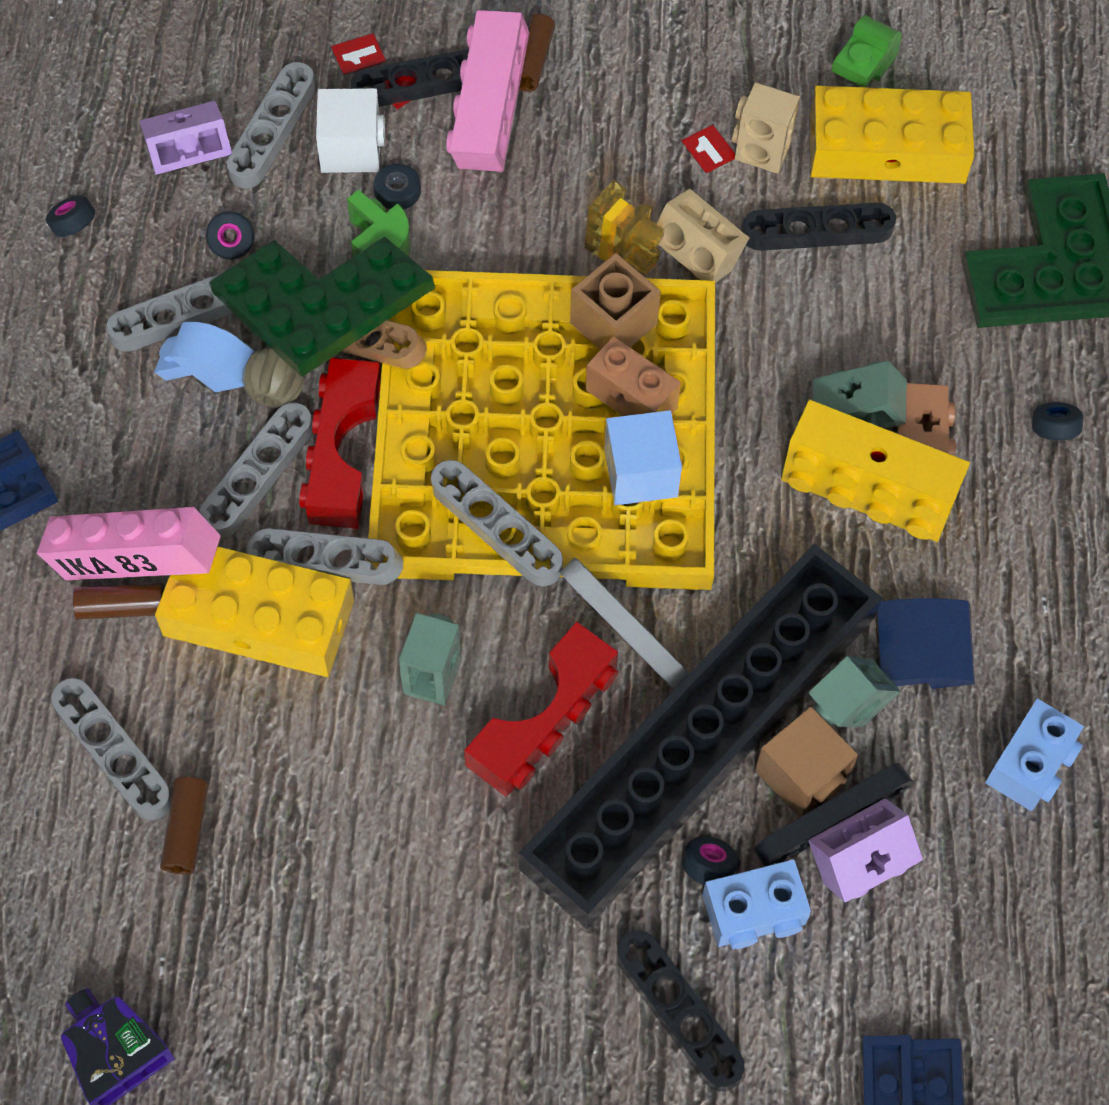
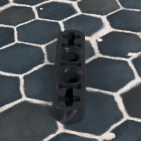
[351,49,469,107]
[742,203,896,251]
[754,763,913,867]
[617,930,745,1092]

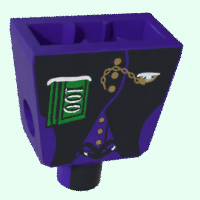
[60,988,175,1105]

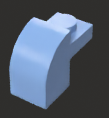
[154,322,255,392]

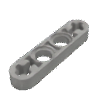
[227,62,315,189]
[106,272,233,352]
[200,403,312,539]
[431,460,563,586]
[246,528,403,585]
[559,557,690,689]
[51,678,172,820]

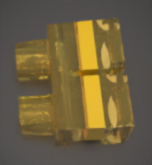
[584,180,664,274]

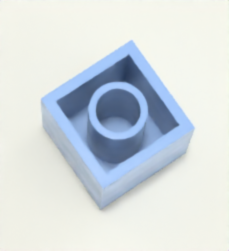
[604,410,682,505]

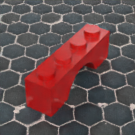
[299,358,381,529]
[464,621,619,798]

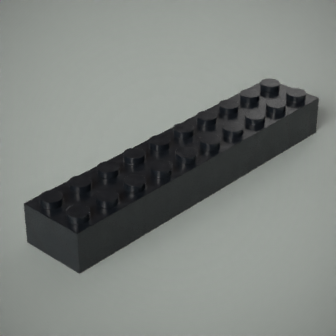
[519,544,882,930]

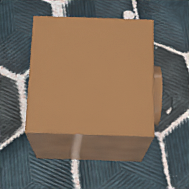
[570,253,661,350]
[755,707,858,818]

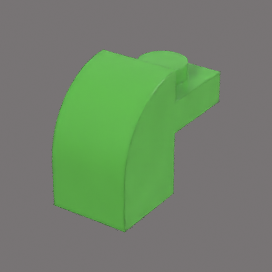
[832,15,902,88]
[347,189,411,257]

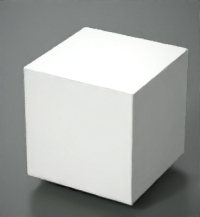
[316,89,385,173]

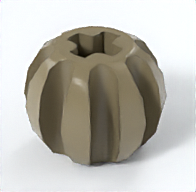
[242,348,304,408]

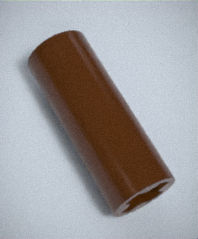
[519,13,556,92]
[73,583,165,620]
[160,777,208,875]

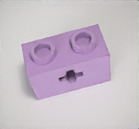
[139,101,232,175]
[808,798,923,903]

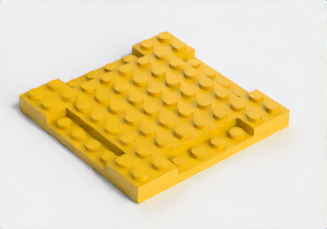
[366,270,715,590]

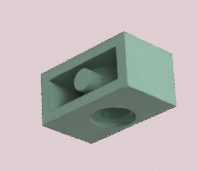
[808,656,901,727]

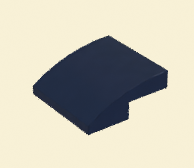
[0,430,59,531]
[878,598,975,689]
[863,1035,965,1105]

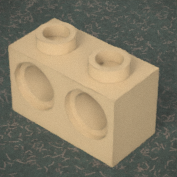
[732,82,800,174]
[650,188,749,283]

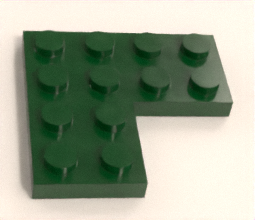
[962,173,1109,328]
[209,237,435,377]

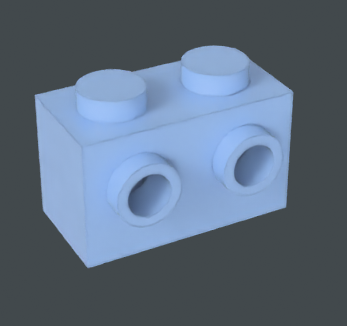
[985,698,1084,811]
[702,860,811,949]

